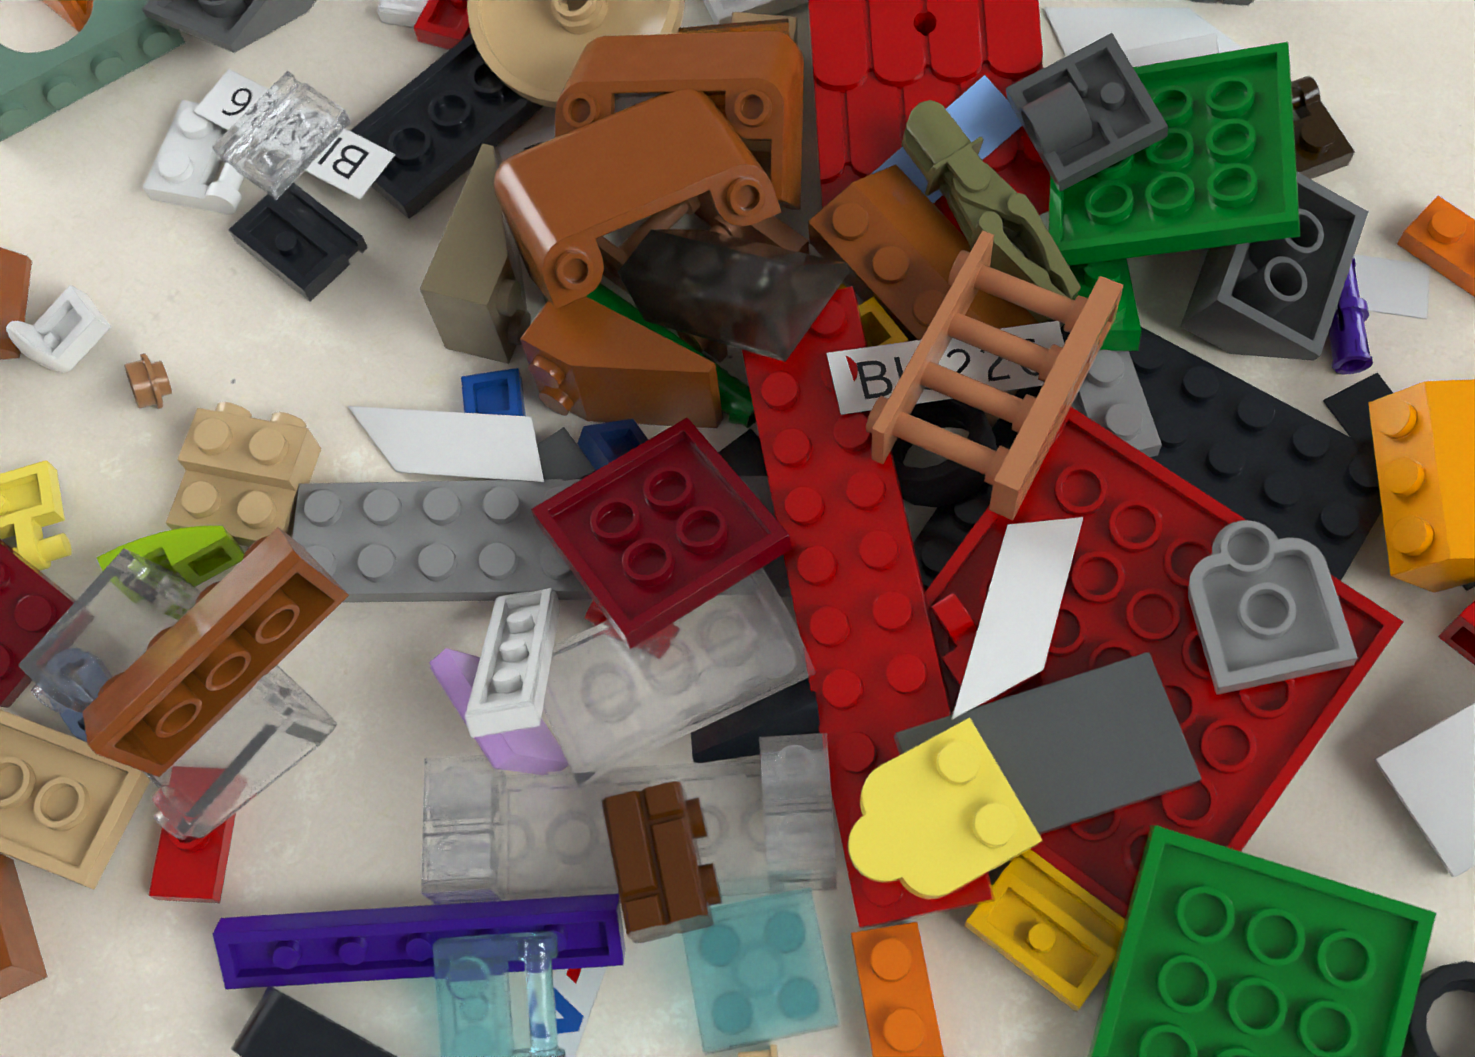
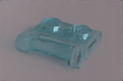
[433,931,566,1057]

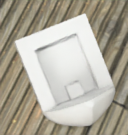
[6,285,111,372]

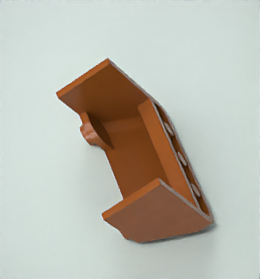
[555,31,804,209]

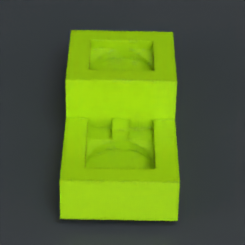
[96,526,245,599]

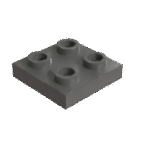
[1006,33,1168,191]

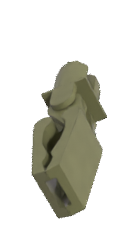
[901,100,1081,323]

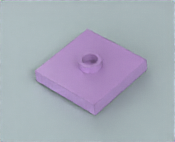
[429,648,571,777]

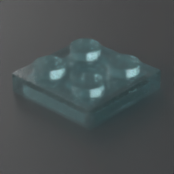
[682,887,839,1055]

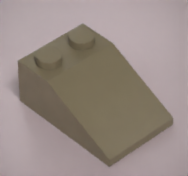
[420,144,531,364]

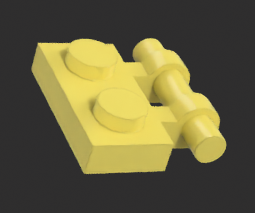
[0,460,72,571]

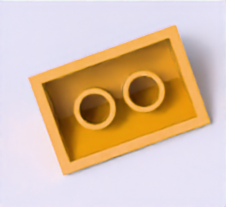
[1368,379,1475,593]

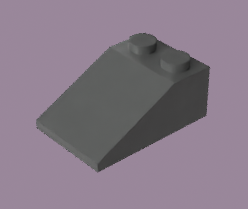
[142,0,317,53]

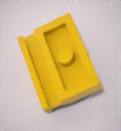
[964,849,1125,1012]

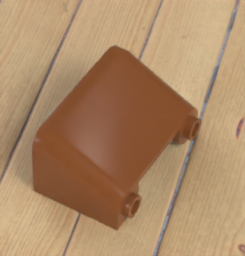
[493,89,781,309]

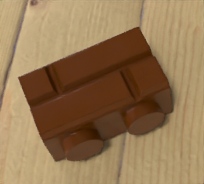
[601,781,723,943]

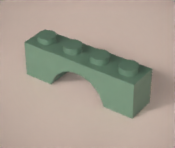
[0,0,186,142]

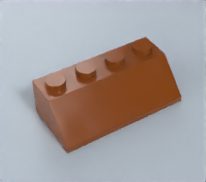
[808,164,1039,341]
[82,527,349,777]

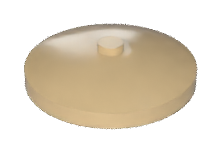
[467,0,685,108]

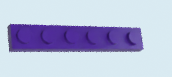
[213,893,626,990]

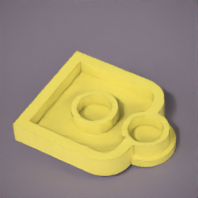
[848,718,1042,899]

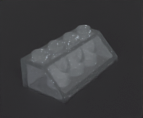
[543,567,817,786]

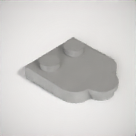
[1188,520,1357,695]

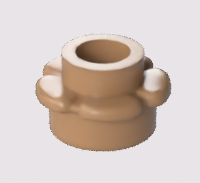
[124,354,172,409]

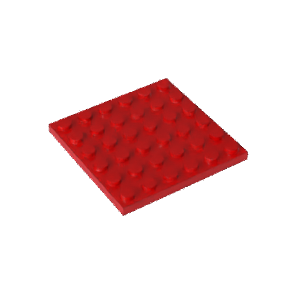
[925,407,1404,919]

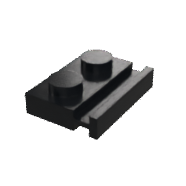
[228,177,368,302]

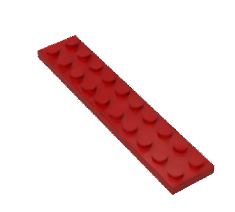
[735,286,995,928]

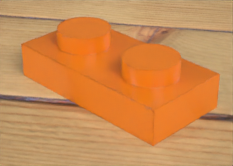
[1397,196,1475,297]
[851,922,944,1057]

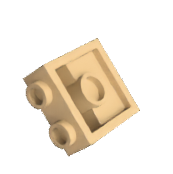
[166,402,321,547]

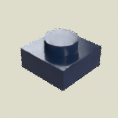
[577,419,649,470]

